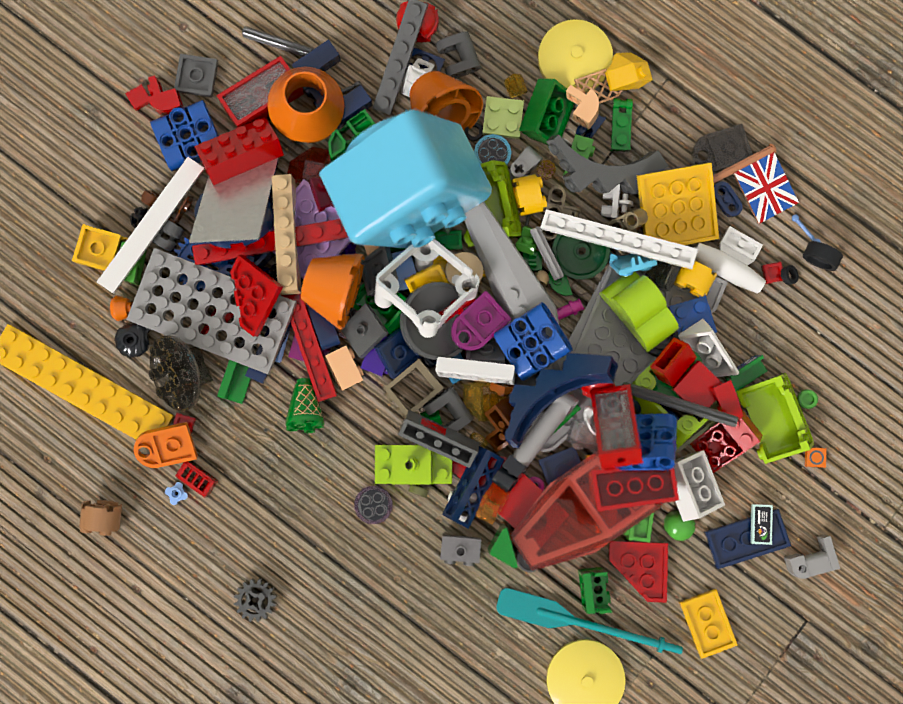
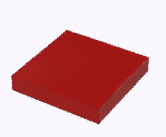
[671,360,722,408]

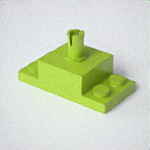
[375,445,453,485]

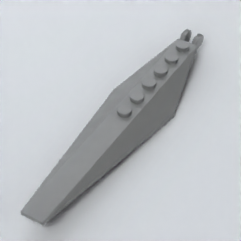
[464,202,576,397]

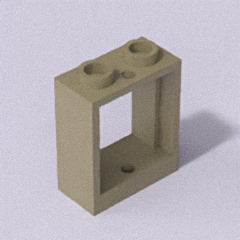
[383,359,444,417]

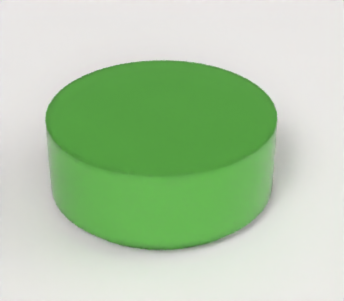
[797,390,818,409]

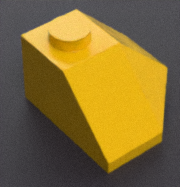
[605,52,653,91]

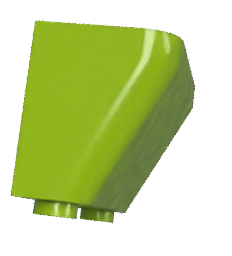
[464,160,522,247]
[736,373,814,464]

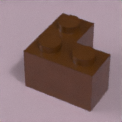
[484,395,532,453]

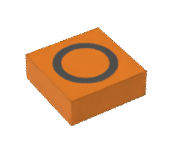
[805,448,826,468]

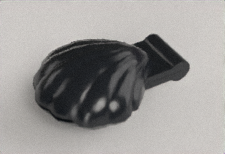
[114,323,151,358]

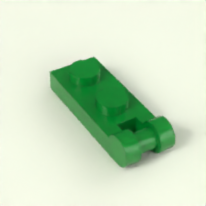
[610,98,633,152]

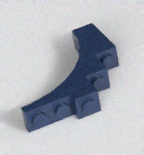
[505,353,618,448]

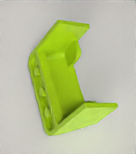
[632,364,709,449]

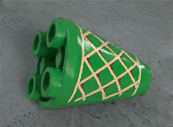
[285,378,324,433]

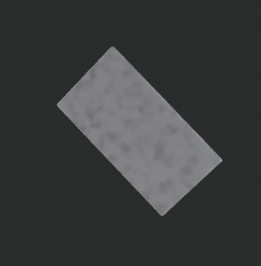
[189,158,279,245]

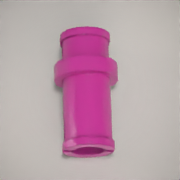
[557,299,584,321]

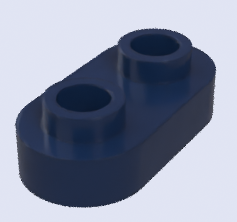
[714,182,743,217]

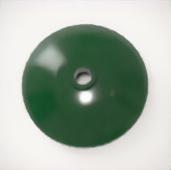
[552,234,610,279]

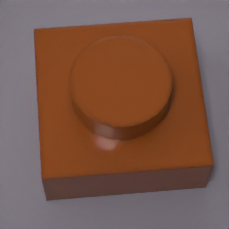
[490,383,514,397]

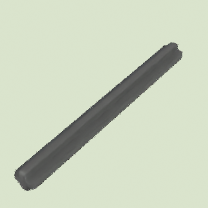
[622,382,738,427]

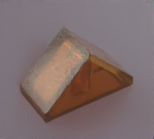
[476,482,511,525]

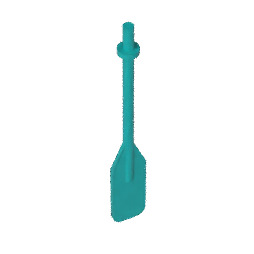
[496,588,683,654]

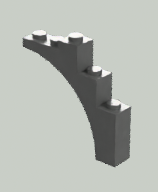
[546,135,669,195]

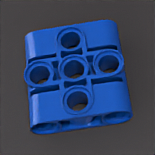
[150,100,219,171]
[494,302,573,381]
[617,414,677,470]

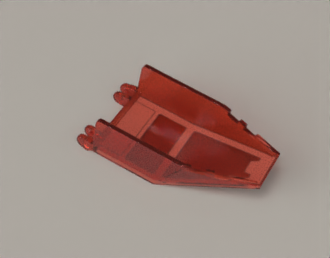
[509,450,664,571]

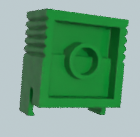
[578,567,612,614]

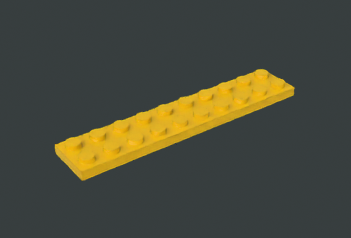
[0,324,175,440]

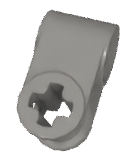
[509,146,543,181]

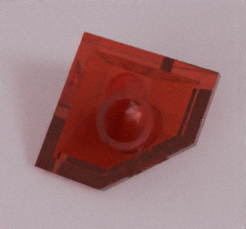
[287,147,330,183]

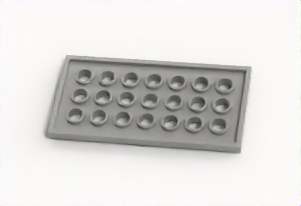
[126,248,297,375]

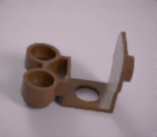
[141,190,194,223]

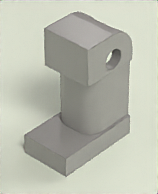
[784,535,840,579]

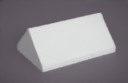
[679,319,739,377]

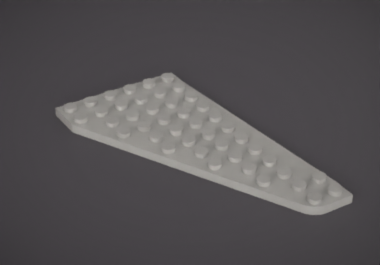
[523,249,728,452]

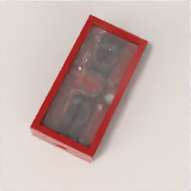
[216,56,304,128]
[590,384,643,469]

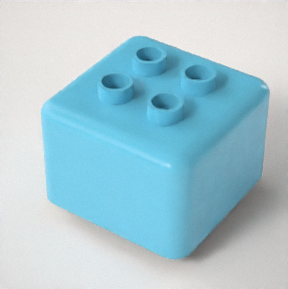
[319,110,492,248]

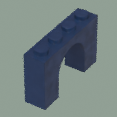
[292,39,373,130]

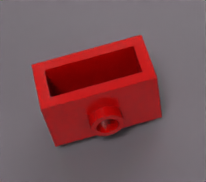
[650,337,697,387]

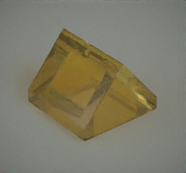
[504,74,528,98]

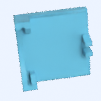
[609,252,657,276]

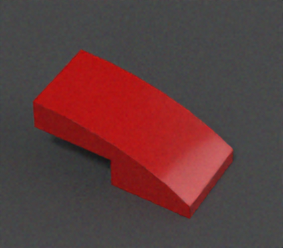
[711,380,743,419]

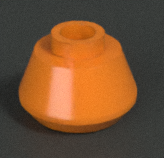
[110,295,133,321]

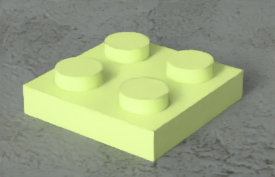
[482,96,524,139]

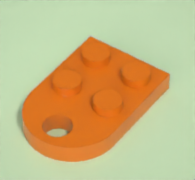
[134,422,198,468]

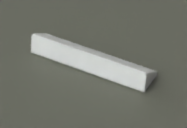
[435,357,515,385]

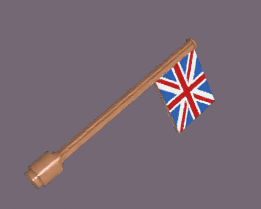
[619,143,799,230]

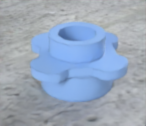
[165,482,188,505]

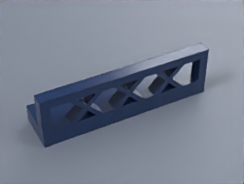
[442,446,504,529]

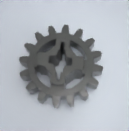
[234,578,277,622]

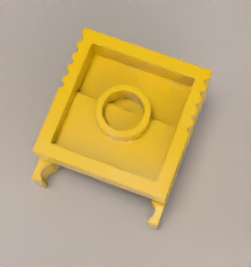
[72,224,128,271]

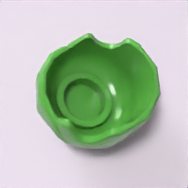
[664,510,696,541]

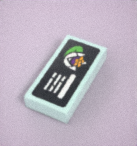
[750,504,773,545]

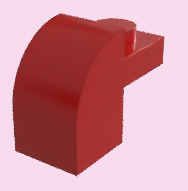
[146,75,184,115]

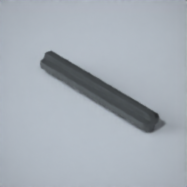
[242,26,313,57]

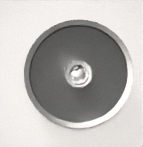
[400,282,468,360]

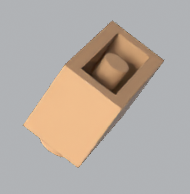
[324,346,364,391]

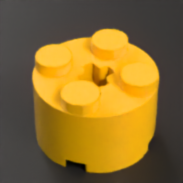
[512,174,547,216]
[671,261,717,297]

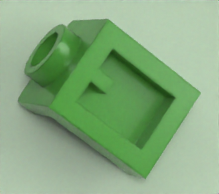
[515,226,538,255]

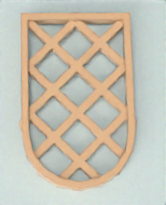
[574,69,622,104]

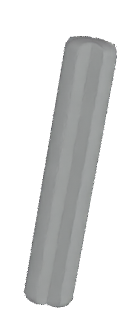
[530,226,564,280]

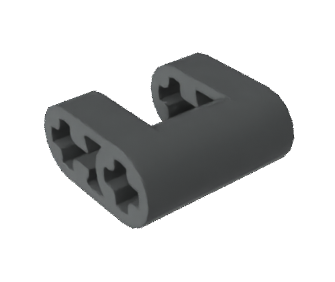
[435,31,481,79]
[423,386,474,432]

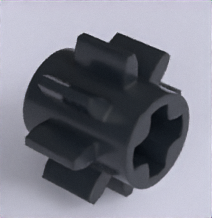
[130,207,149,228]

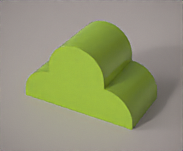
[599,272,679,352]

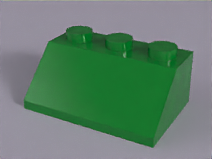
[519,79,574,145]

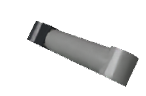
[492,392,579,493]

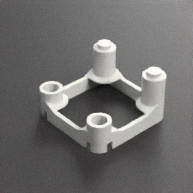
[374,239,480,338]

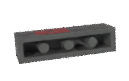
[398,410,479,468]

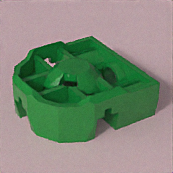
[328,109,375,162]

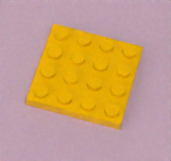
[637,163,719,245]

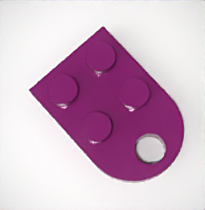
[451,291,511,351]

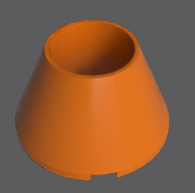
[267,67,344,143]
[409,71,483,131]
[301,253,365,330]

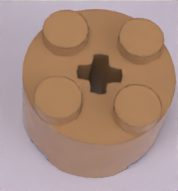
[79,500,122,536]

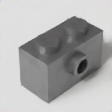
[440,534,481,566]

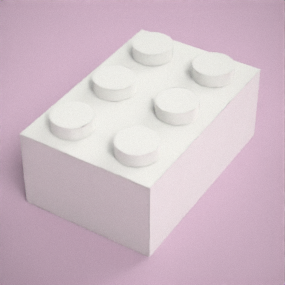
[674,450,725,521]

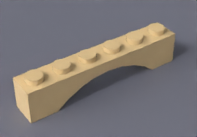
[272,174,301,295]

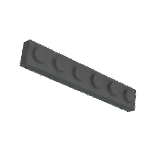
[373,0,429,115]

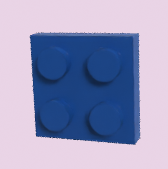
[668,296,717,340]

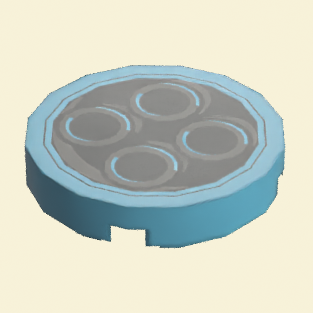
[474,134,512,165]

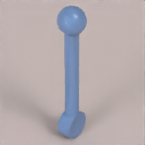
[792,214,821,242]

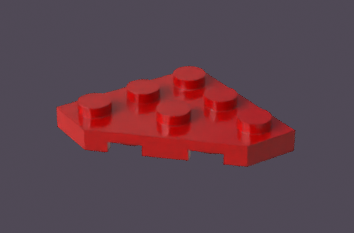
[230,255,283,337]
[608,540,668,603]

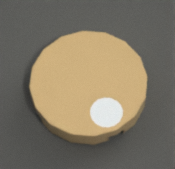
[445,252,483,291]

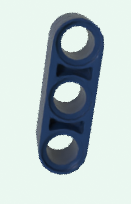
[306,304,340,351]

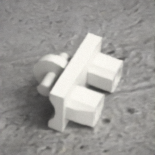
[601,184,633,220]

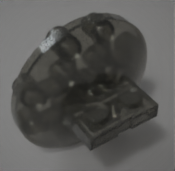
[149,335,213,411]

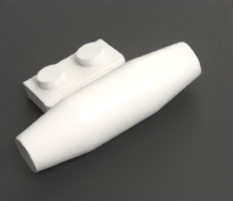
[695,226,766,294]

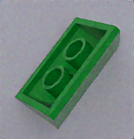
[487,523,518,568]

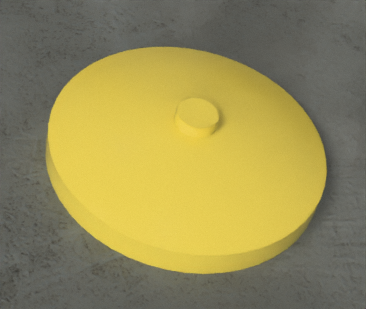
[538,20,613,93]
[546,639,625,704]

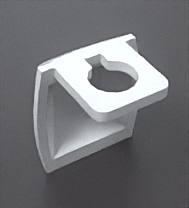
[401,58,435,97]

